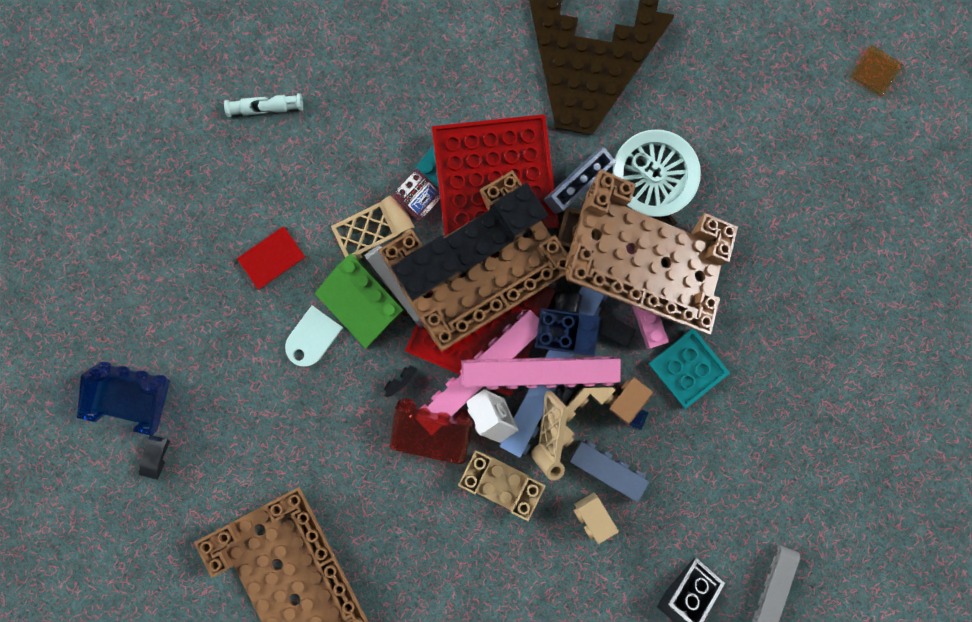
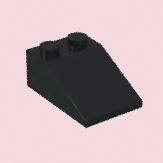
[656,558,725,622]

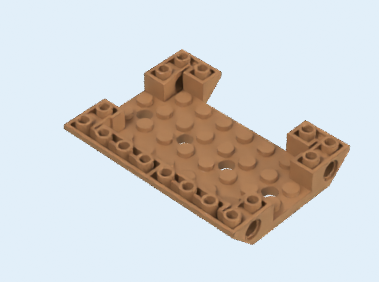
[378,170,568,351]
[565,170,738,335]
[194,487,369,622]

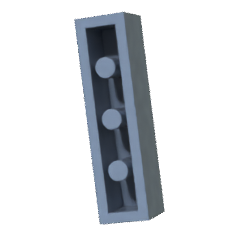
[543,147,616,214]
[569,440,649,502]

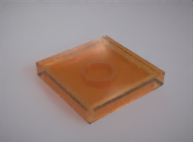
[850,44,903,97]

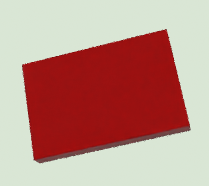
[237,226,306,290]

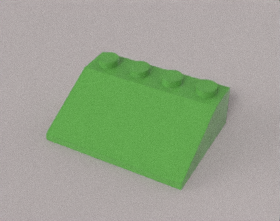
[314,253,406,349]

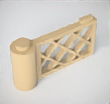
[331,193,415,259]
[531,391,568,481]

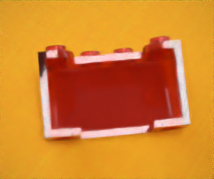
[390,398,474,464]

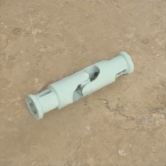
[224,93,303,117]

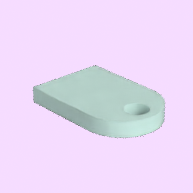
[285,305,343,366]

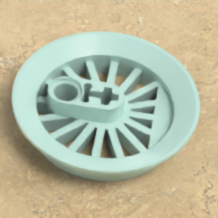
[612,130,701,217]

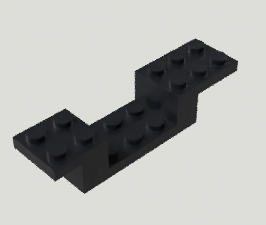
[390,182,549,302]

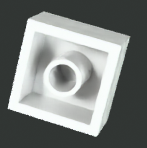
[466,389,519,443]

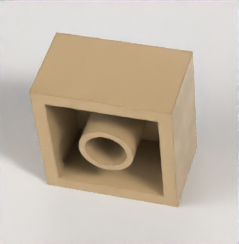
[573,492,619,544]

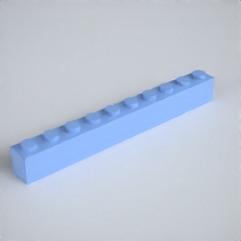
[499,286,608,458]

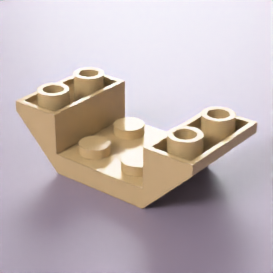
[559,387,615,447]
[458,450,546,521]

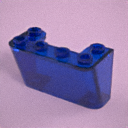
[77,362,170,436]

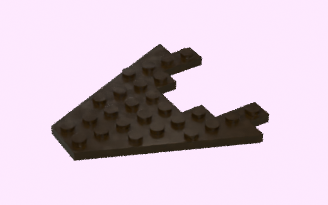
[529,0,674,136]

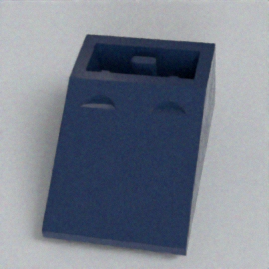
[535,308,601,357]

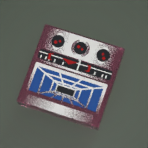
[391,168,440,222]

